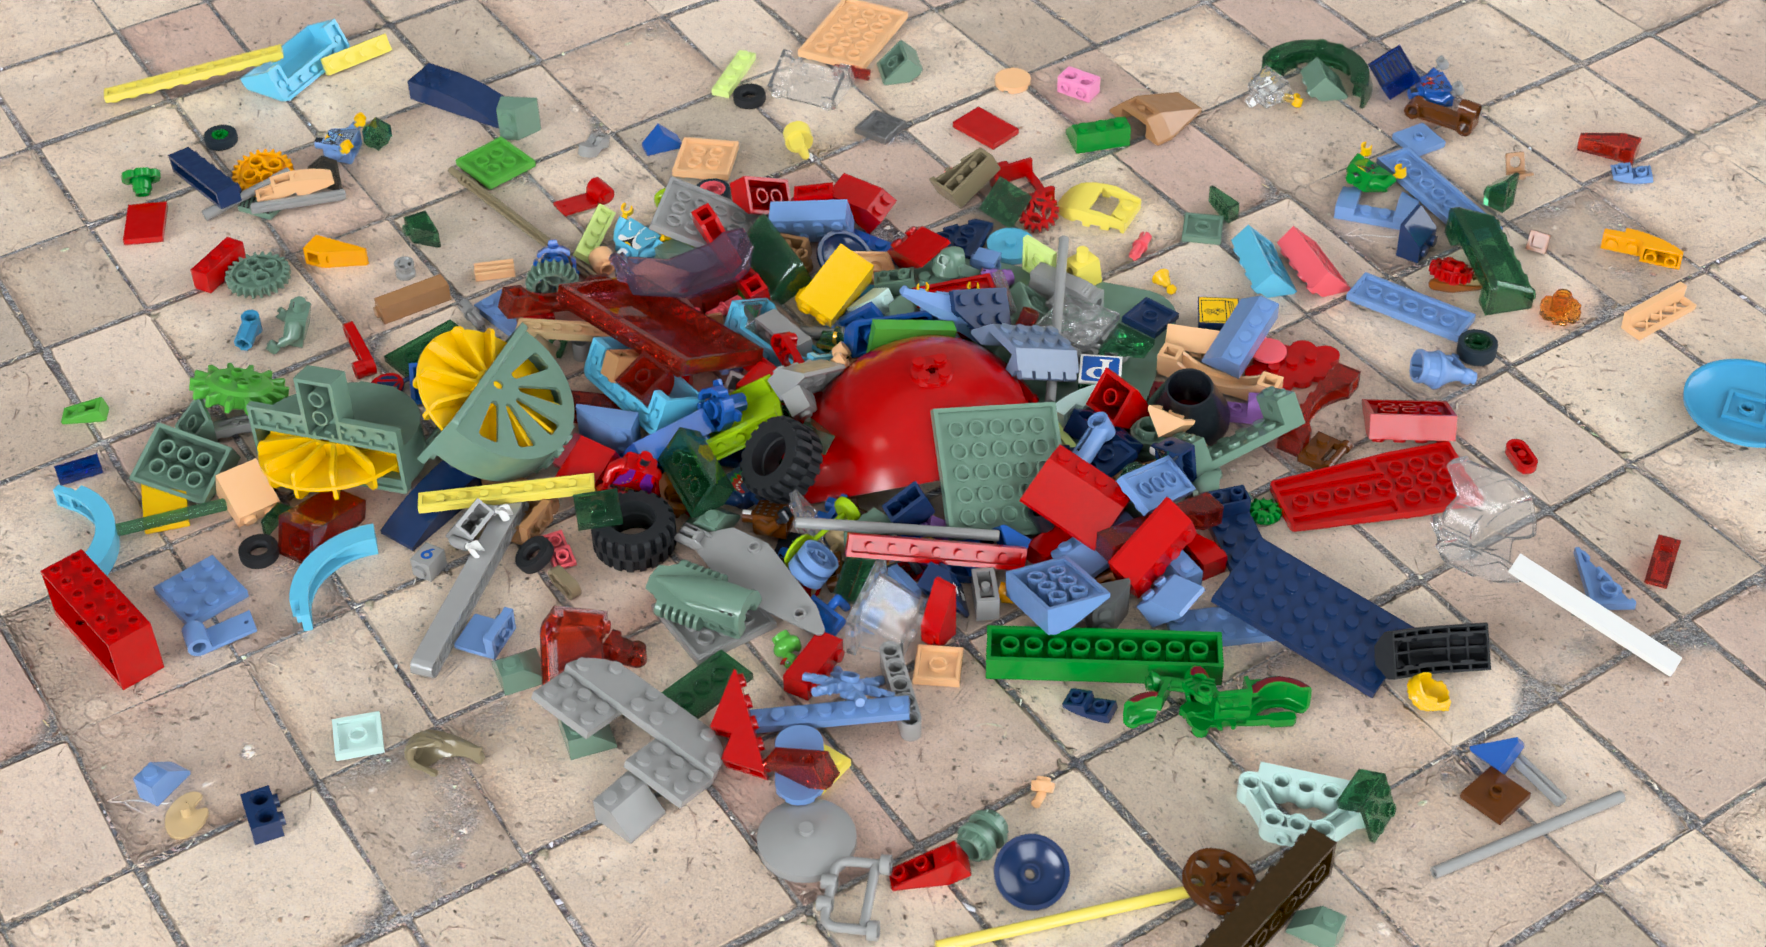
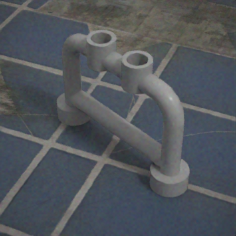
[816,854,893,942]

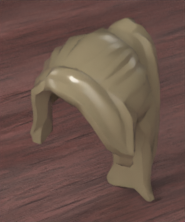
[404,730,485,777]

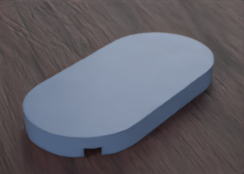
[775,725,825,806]

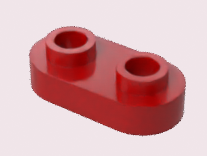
[1505,439,1538,474]

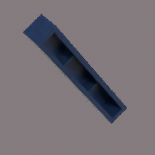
[168,147,242,209]

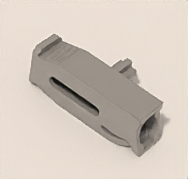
[1028,262,1104,318]

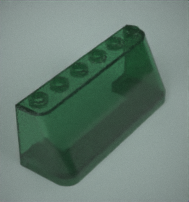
[1444,207,1536,315]

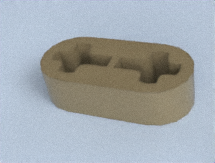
[548,565,582,600]

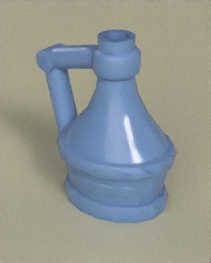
[1409,349,1477,390]

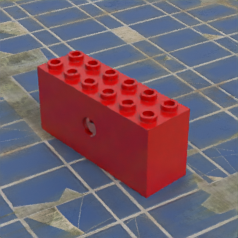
[40,549,164,691]

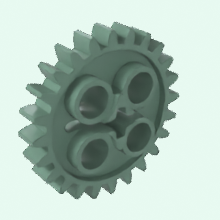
[225,251,291,299]

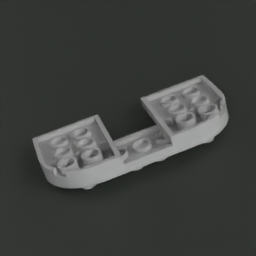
[531,658,723,809]

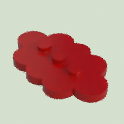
[1244,340,1340,391]

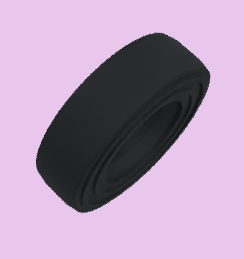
[733,83,766,109]
[238,534,280,569]
[515,536,554,574]

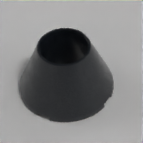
[1147,368,1231,446]

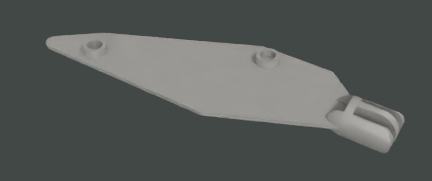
[674,522,825,636]

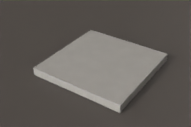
[651,603,777,666]

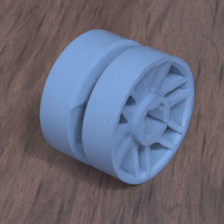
[788,540,839,589]

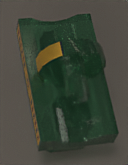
[816,326,850,359]

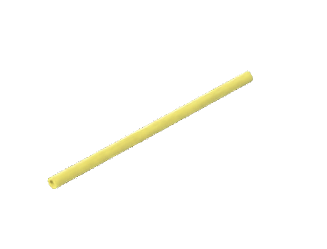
[935,882,1203,947]

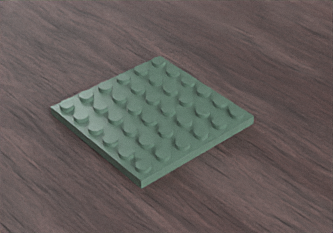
[930,402,1062,541]

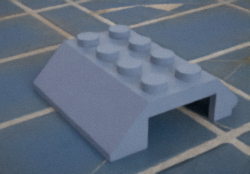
[970,323,1079,382]

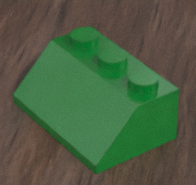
[1065,117,1131,154]

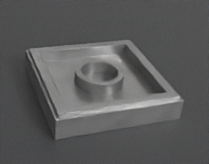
[855,110,906,145]

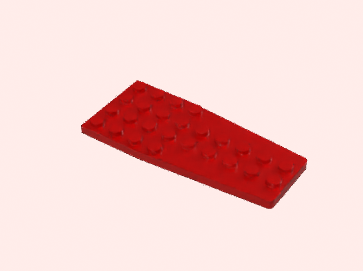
[1270,441,1484,532]

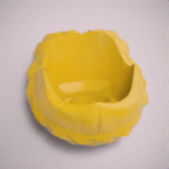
[1407,672,1451,712]

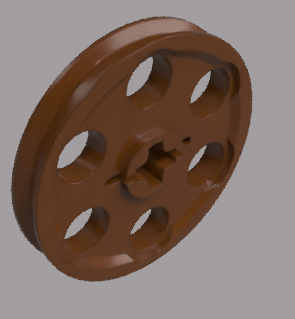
[1182,848,1257,916]

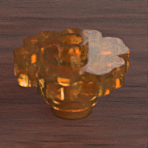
[1539,289,1582,326]

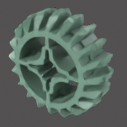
[525,259,580,306]

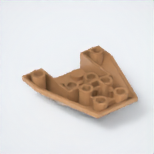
[1110,92,1202,146]

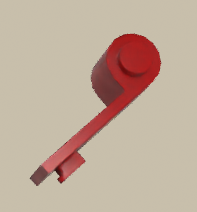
[553,177,615,216]

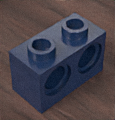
[240,785,287,845]

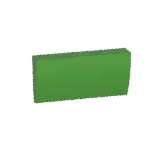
[866,319,957,353]

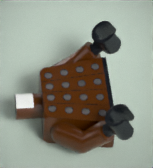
[742,495,802,539]

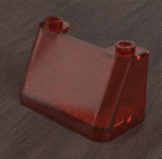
[540,605,611,685]

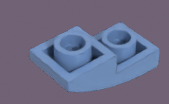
[1611,162,1653,184]

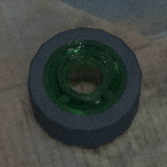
[1456,329,1498,366]

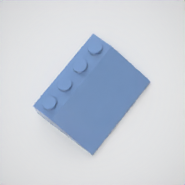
[1005,555,1110,635]

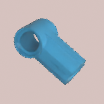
[234,310,262,351]

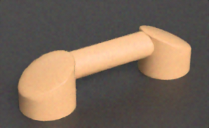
[830,341,851,370]

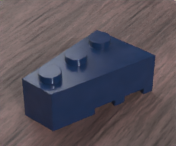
[1063,408,1143,466]

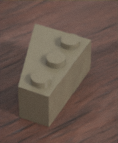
[929,147,1001,209]

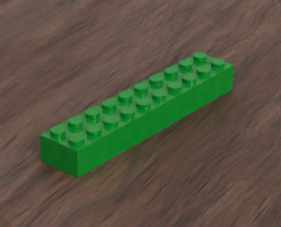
[986,625,1224,686]

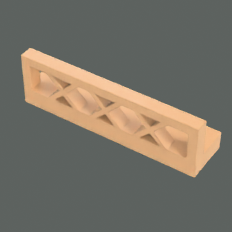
[1621,281,1696,341]

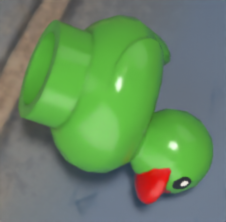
[772,630,802,669]

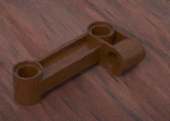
[1404,95,1482,137]

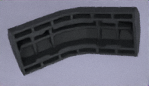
[1374,622,1491,680]

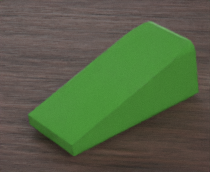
[61,397,109,424]

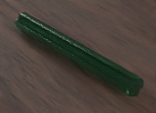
[116,498,227,536]

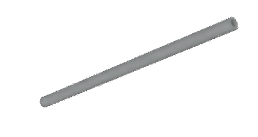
[1045,235,1069,402]

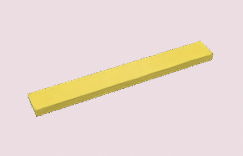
[418,473,595,514]

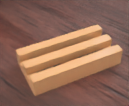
[474,259,515,282]

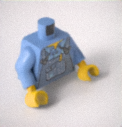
[315,112,367,164]

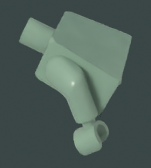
[265,296,311,354]

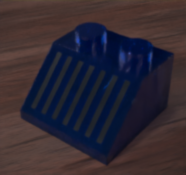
[1368,44,1422,100]

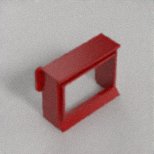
[989,157,1055,216]

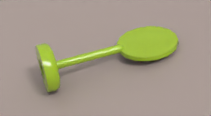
[784,496,861,569]

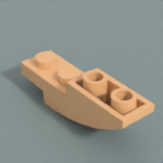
[255,169,335,202]

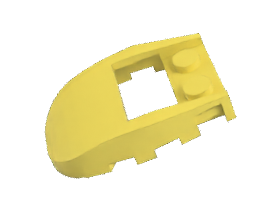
[1057,182,1141,234]

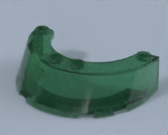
[1260,39,1373,109]

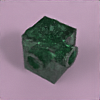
[362,116,392,151]

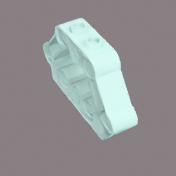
[1237,762,1372,847]

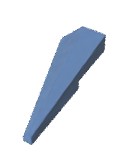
[899,285,980,345]

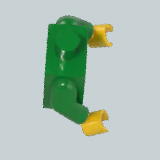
[1346,142,1407,192]

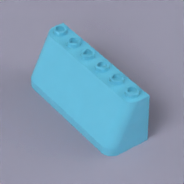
[240,19,350,102]
[584,335,705,434]

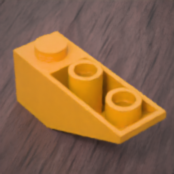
[303,235,369,268]

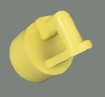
[783,121,813,160]

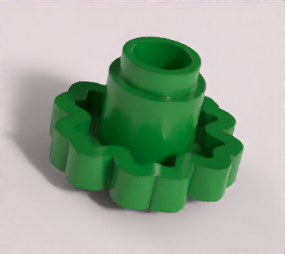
[121,167,161,197]

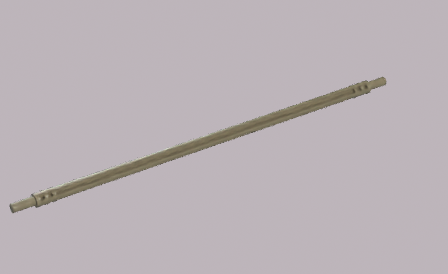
[448,166,666,327]

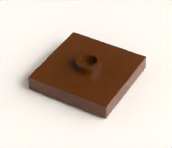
[1460,766,1531,825]

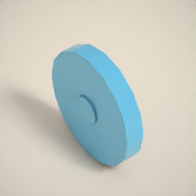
[986,228,1032,265]

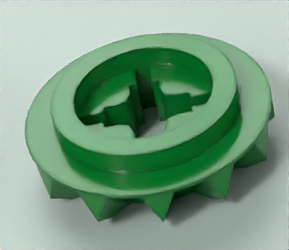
[1250,497,1282,525]

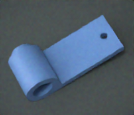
[181,610,258,656]

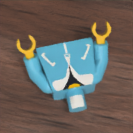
[613,203,672,263]

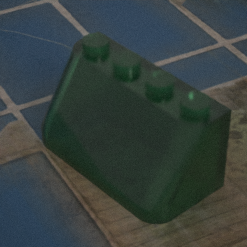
[737,213,812,305]

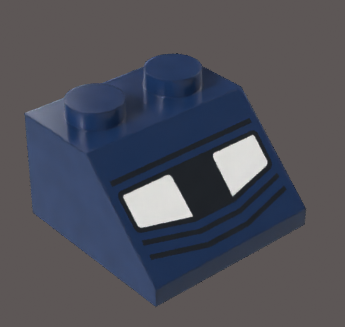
[917,561,969,618]

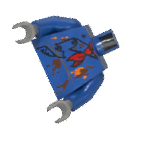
[1407,56,1464,107]

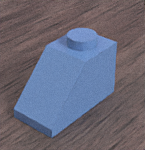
[133,762,191,807]

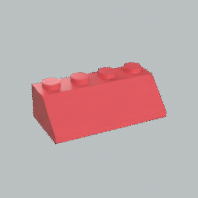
[1277,226,1351,297]

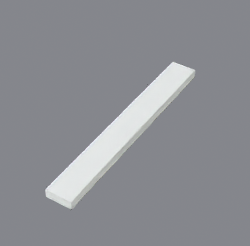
[1508,553,1682,676]

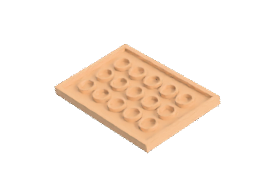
[798,0,908,73]

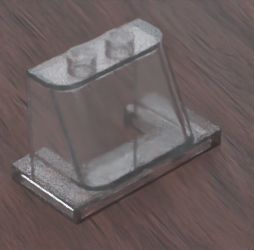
[845,559,926,657]

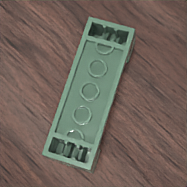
[1172,386,1305,477]

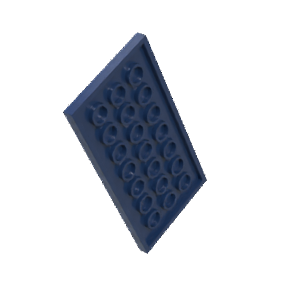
[1211,536,1415,698]

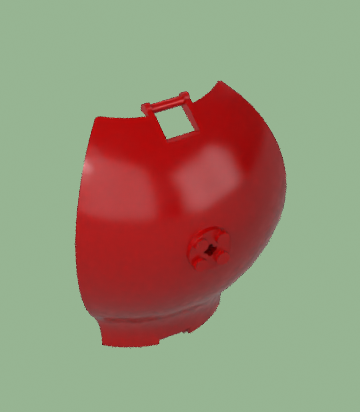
[782,335,1039,506]

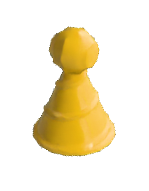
[1152,268,1177,295]

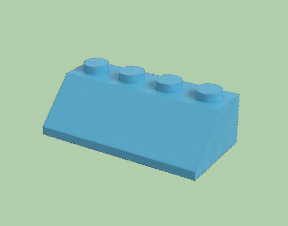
[1231,225,1297,298]

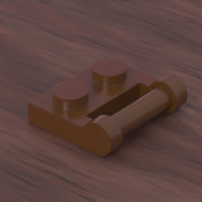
[1297,431,1353,470]

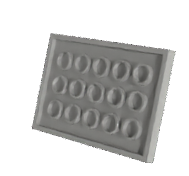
[649,176,772,272]

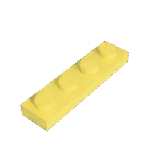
[320,34,392,76]

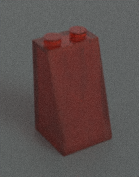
[278,490,366,564]

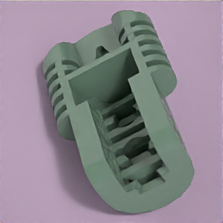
[645,559,762,639]

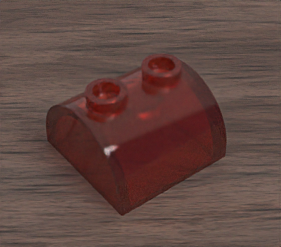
[615,351,675,407]

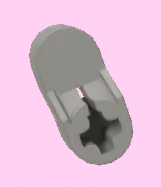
[578,133,610,158]

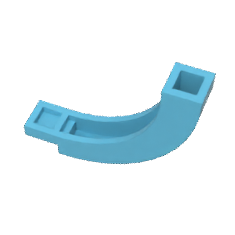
[53,484,120,576]
[289,523,379,631]

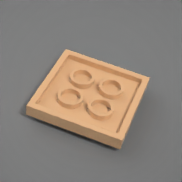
[672,137,739,181]

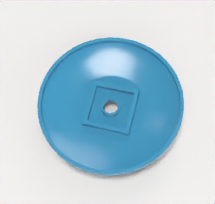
[1683,359,1766,448]

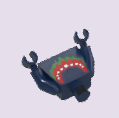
[702,466,766,510]

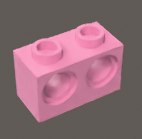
[1057,66,1100,103]

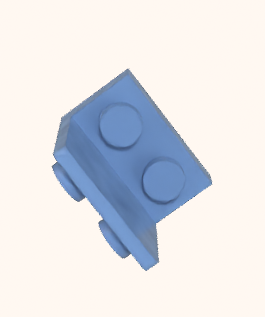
[454,607,516,660]

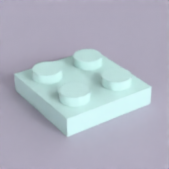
[332,711,385,761]

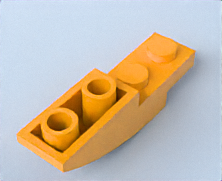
[1600,228,1684,270]

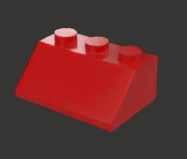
[730,176,791,216]

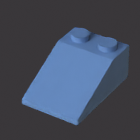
[575,404,641,454]

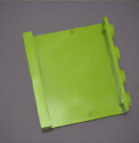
[697,374,783,465]

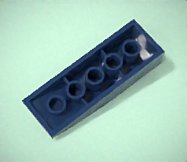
[408,63,503,129]
[380,460,482,551]

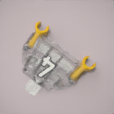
[1245,65,1304,108]

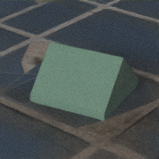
[174,399,218,443]

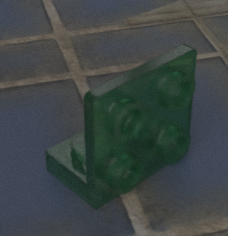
[979,176,1032,228]
[1336,769,1396,843]

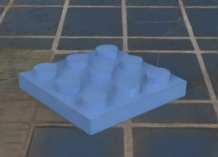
[153,555,249,624]

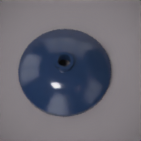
[816,230,871,268]
[994,834,1070,911]

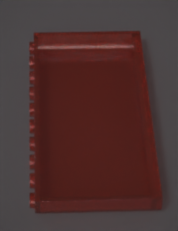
[557,275,764,377]

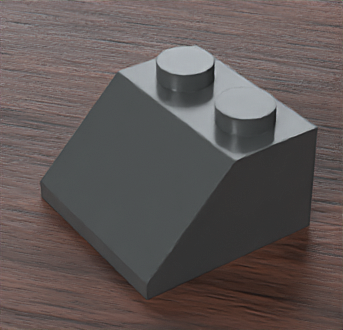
[1083,578,1131,629]

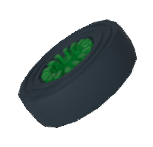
[203,125,238,151]

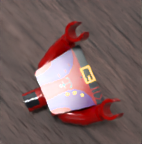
[595,451,662,500]

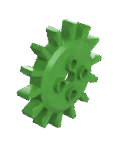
[189,363,289,415]

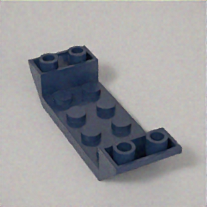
[1201,485,1263,573]

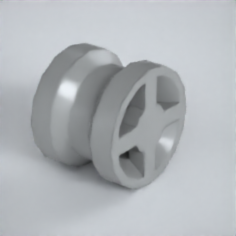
[394,256,416,281]

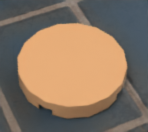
[995,68,1031,94]

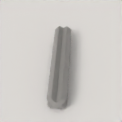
[1513,753,1567,807]

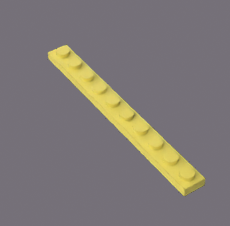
[104,44,284,103]

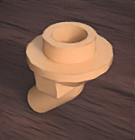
[1031,776,1055,808]

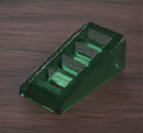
[1209,185,1240,224]

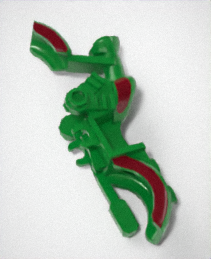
[1123,665,1312,738]

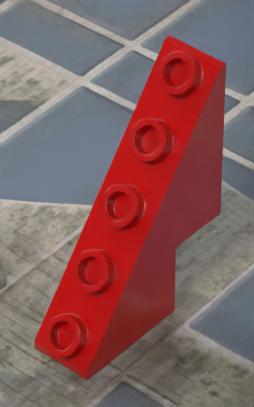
[710,669,772,780]

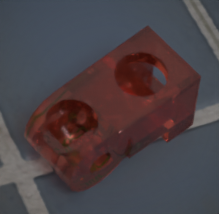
[602,629,647,668]

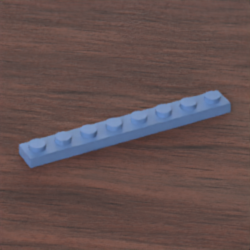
[750,695,910,733]

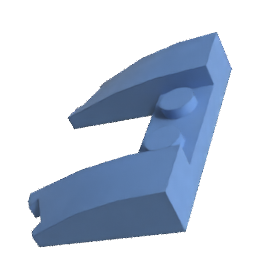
[1334,186,1419,230]

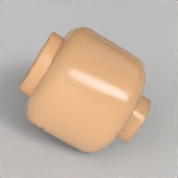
[588,246,617,275]

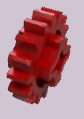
[1017,191,1059,233]
[1428,257,1474,286]

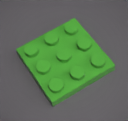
[456,137,535,190]

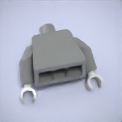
[446,498,513,558]

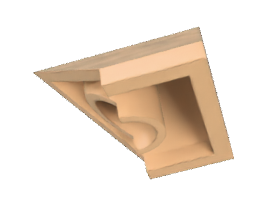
[1148,405,1195,437]

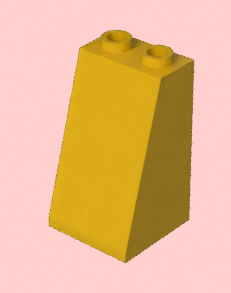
[798,244,874,328]

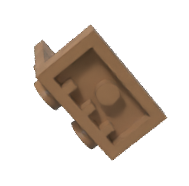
[511,499,553,545]

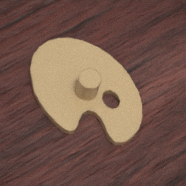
[165,792,209,840]

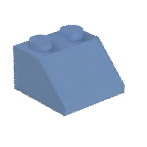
[1136,574,1205,628]

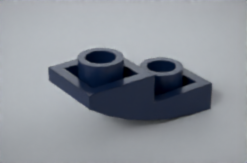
[1062,688,1118,724]

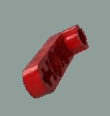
[342,321,378,380]
[771,331,822,400]

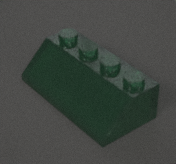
[657,427,735,518]

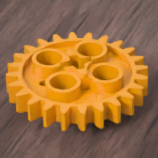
[232,148,294,197]

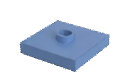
[1392,123,1446,156]

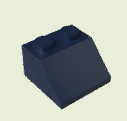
[1396,204,1438,264]

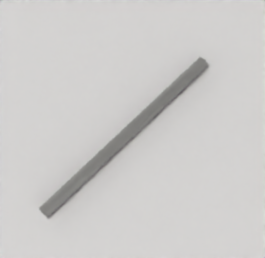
[795,517,1000,541]
[1430,790,1625,879]

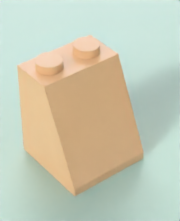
[216,458,280,527]

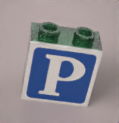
[1078,354,1123,390]

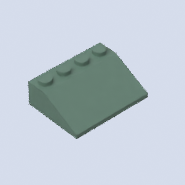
[129,422,241,506]

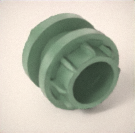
[1130,416,1168,462]
[957,809,1009,862]

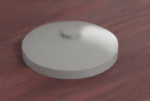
[757,798,857,883]

